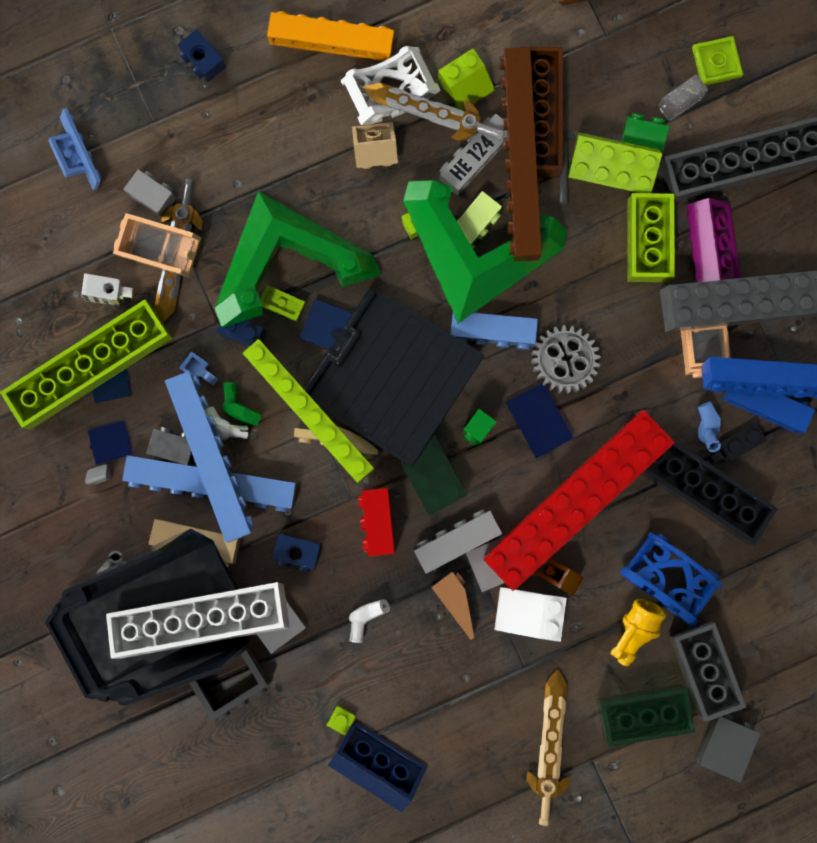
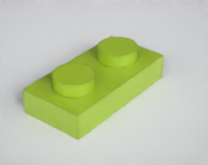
[260,285,306,322]

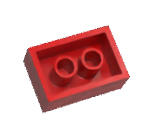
[358,488,395,557]

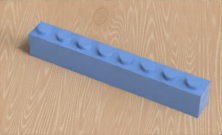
[165,371,255,543]
[122,456,298,512]

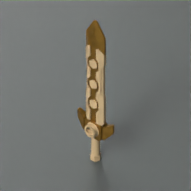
[526,670,570,826]

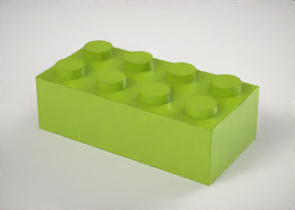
[568,132,662,193]
[627,193,675,283]

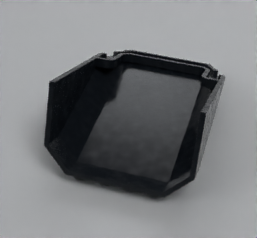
[45,529,252,706]

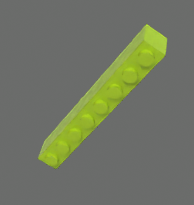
[243,339,375,484]

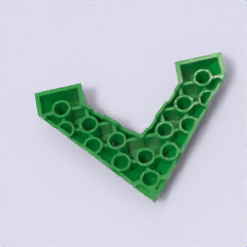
[403,180,568,324]
[215,191,381,328]

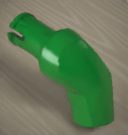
[221,382,262,426]

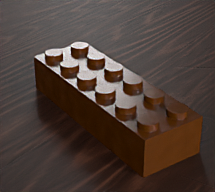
[521,46,563,177]

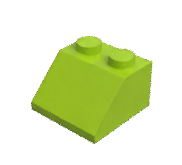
[438,49,495,111]

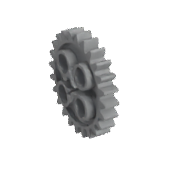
[531,325,601,394]

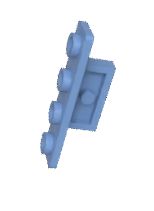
[49,108,101,190]

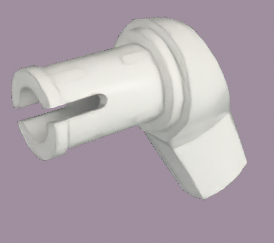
[206,407,248,440]
[349,599,390,643]

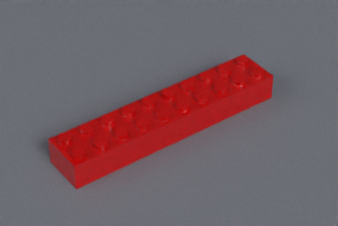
[483,410,675,591]

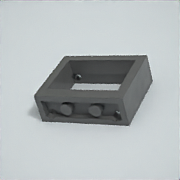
[189,648,270,721]

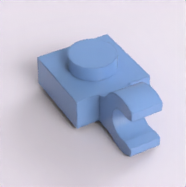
[179,352,219,386]

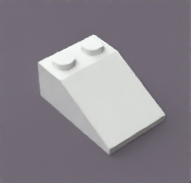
[494,587,567,642]

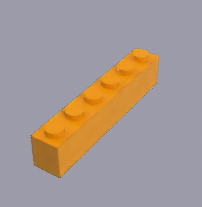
[267,11,394,61]

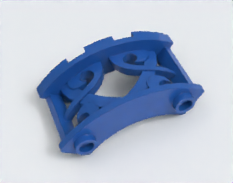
[620,532,723,628]

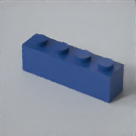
[721,391,815,435]

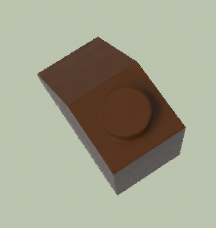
[533,558,584,596]

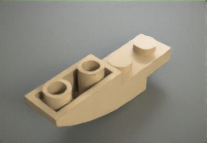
[294,427,379,459]

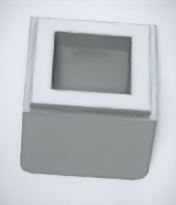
[85,464,112,485]

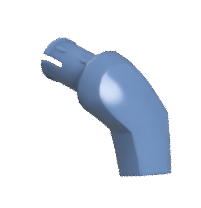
[698,402,721,452]

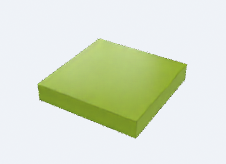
[692,36,743,86]

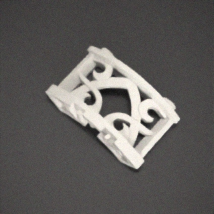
[341,46,441,125]

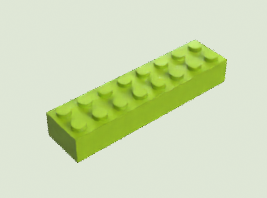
[0,300,173,430]

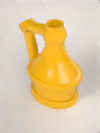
[611,599,667,666]

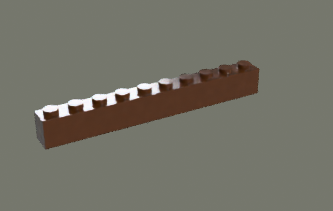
[499,47,541,262]

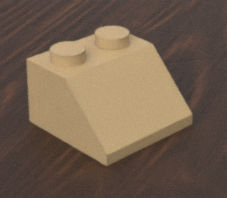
[352,122,398,169]

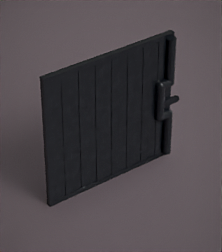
[303,287,485,467]

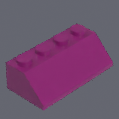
[686,198,741,282]

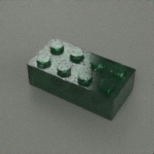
[399,434,467,516]
[597,685,695,747]

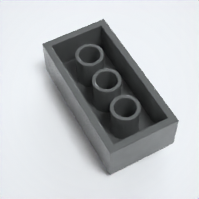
[668,621,746,722]

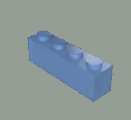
[451,312,538,350]

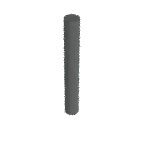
[559,142,568,205]

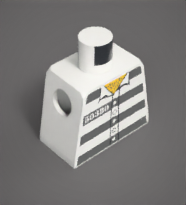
[81,273,133,305]

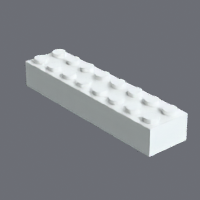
[106,582,290,659]

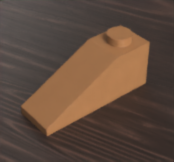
[431,571,474,640]

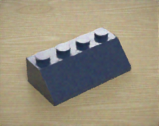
[328,721,427,813]

